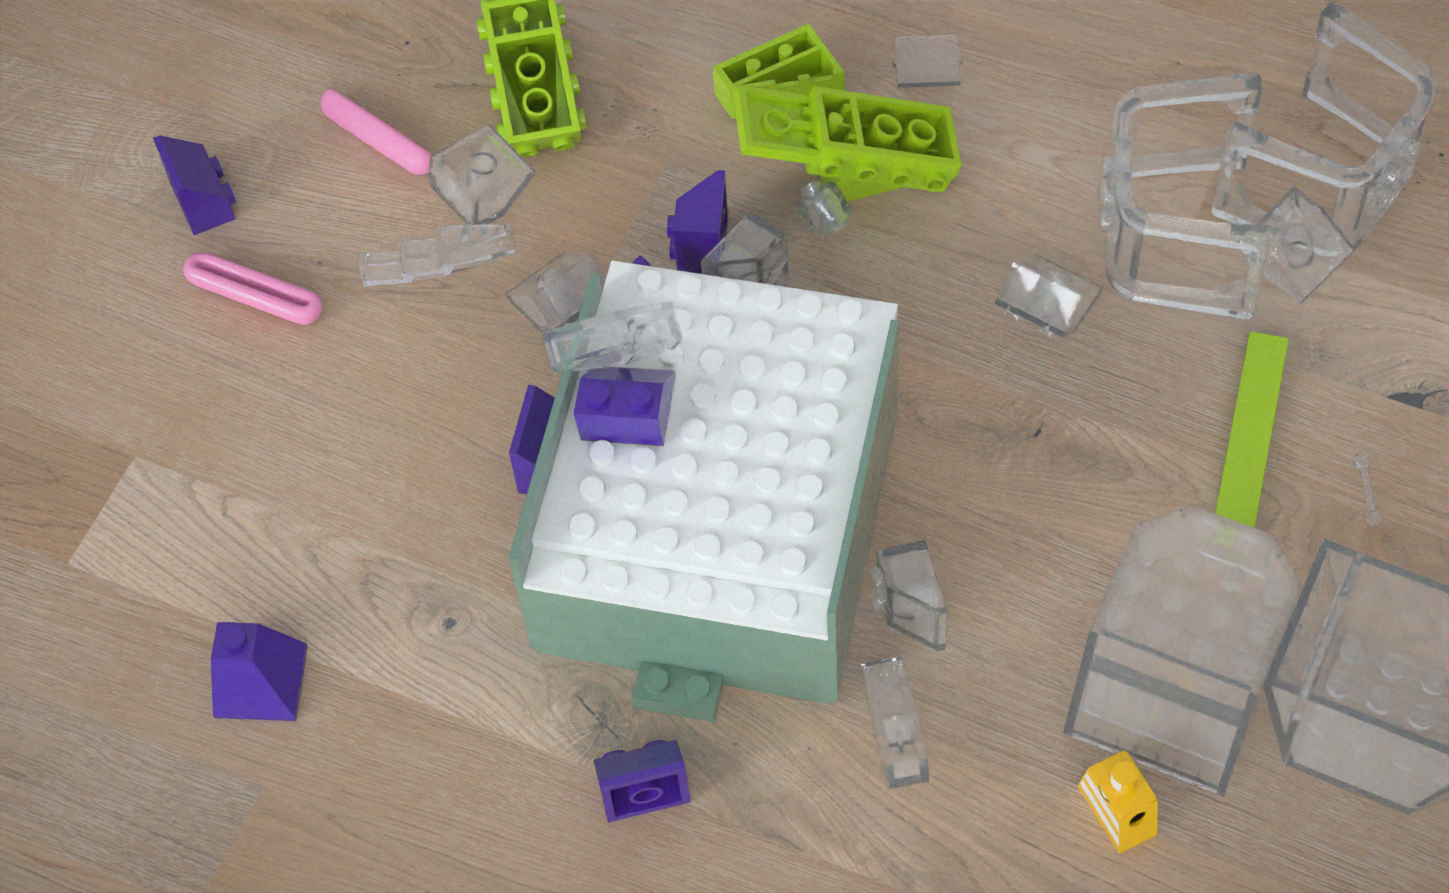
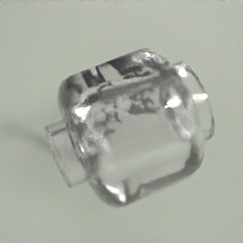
[795,179,851,238]

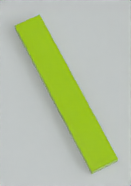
[1211,331,1289,545]

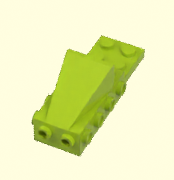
[476,0,587,158]
[733,85,962,206]

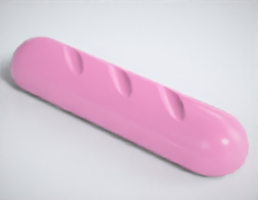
[320,89,437,175]
[183,253,322,325]

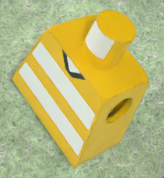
[1078,750,1158,854]

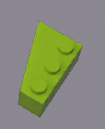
[712,23,845,119]

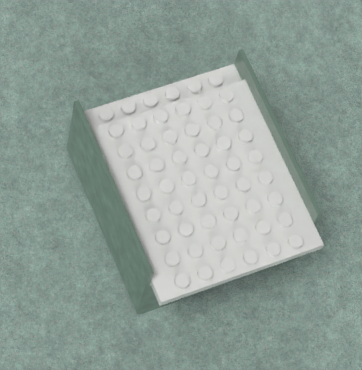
[508,261,899,723]

